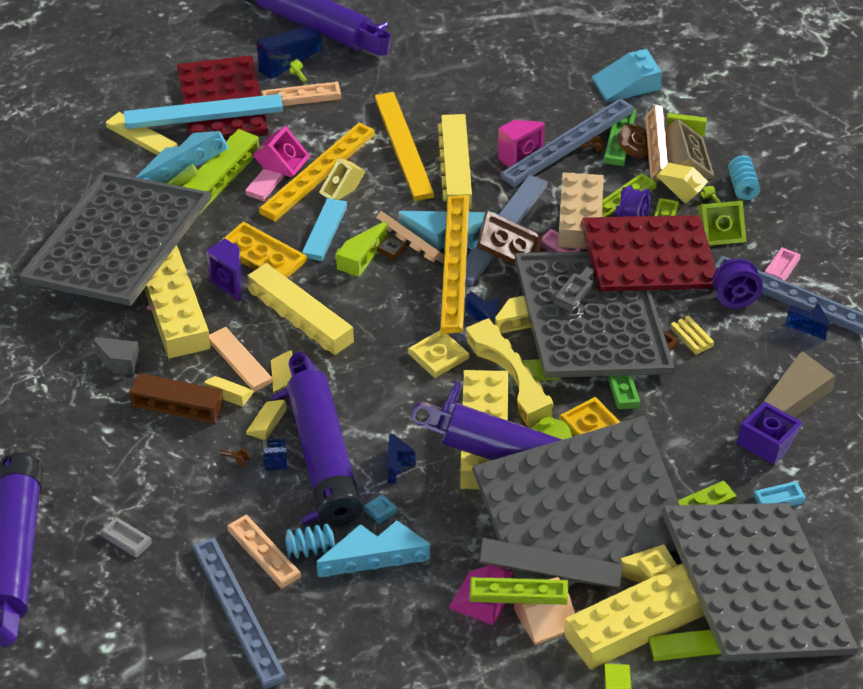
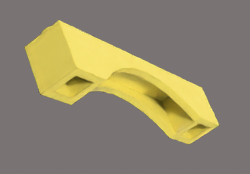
[466,318,554,428]

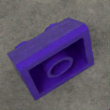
[206,238,242,301]
[736,401,803,465]

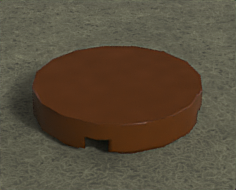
[617,124,649,159]

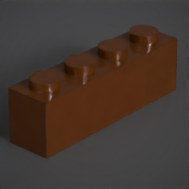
[129,373,224,424]

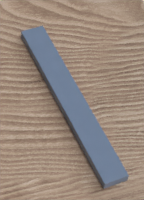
[500,98,634,187]
[465,175,547,286]
[715,255,863,335]
[193,537,287,689]

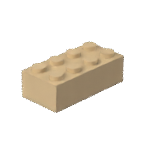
[558,173,604,249]

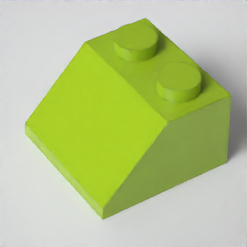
[697,201,746,245]

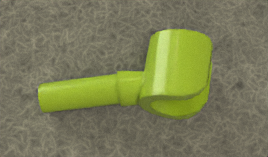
[290,59,307,83]
[701,186,722,203]

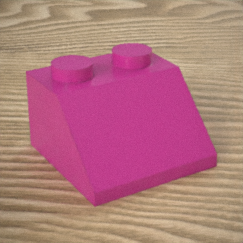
[498,120,545,168]
[253,126,310,177]
[449,565,513,625]

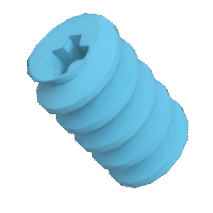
[728,155,761,200]
[285,524,335,559]

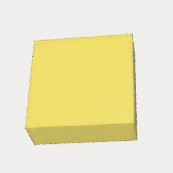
[637,550,671,579]

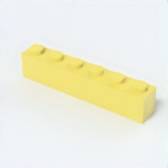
[438,114,472,209]
[247,263,354,355]

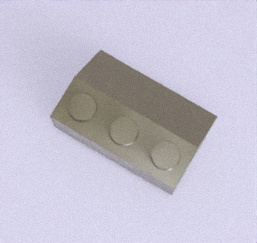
[664,118,715,180]

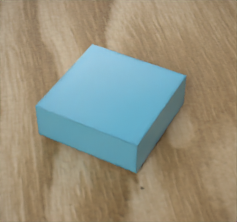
[364,494,397,524]

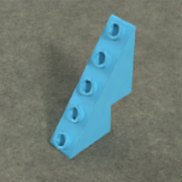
[135,131,229,183]
[399,211,497,250]
[317,521,430,577]

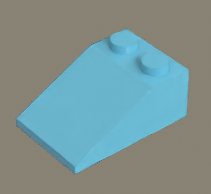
[592,49,662,102]

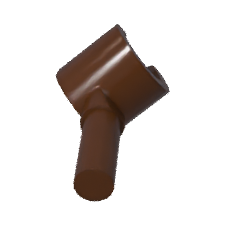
[576,136,604,152]
[220,449,251,467]

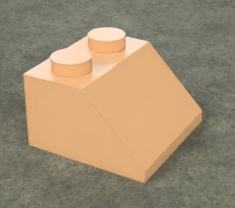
[514,577,575,645]

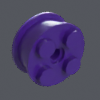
[615,185,651,217]
[712,259,763,309]

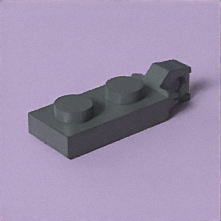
[553,267,594,312]

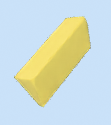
[271,351,292,394]
[203,376,254,407]
[246,400,286,441]

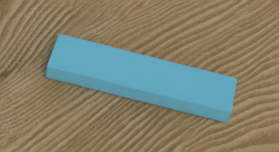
[302,198,347,261]

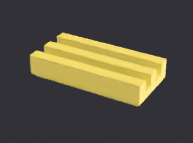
[671,315,714,355]

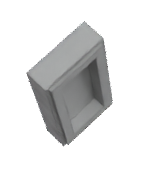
[101,517,152,558]

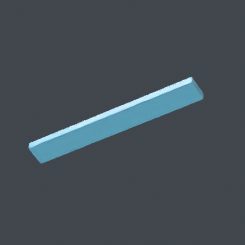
[124,94,283,129]

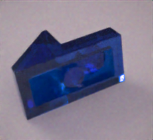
[465,291,499,325]
[786,303,830,340]
[387,434,416,483]
[263,438,288,471]

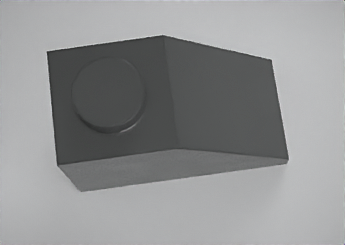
[94,337,140,376]

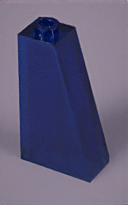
[256,26,322,80]

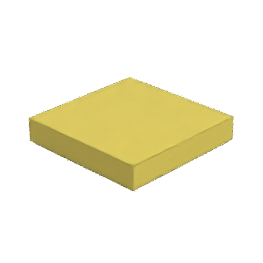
[408,330,469,378]

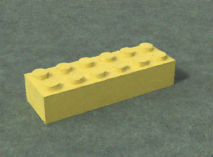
[144,245,210,359]
[460,370,508,489]
[564,563,704,670]

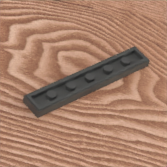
[478,538,623,589]

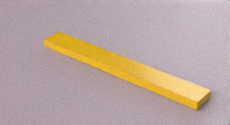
[375,92,434,201]
[259,123,375,222]
[440,195,469,334]

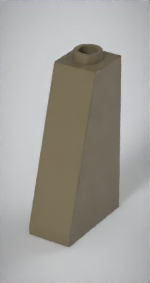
[764,351,835,417]

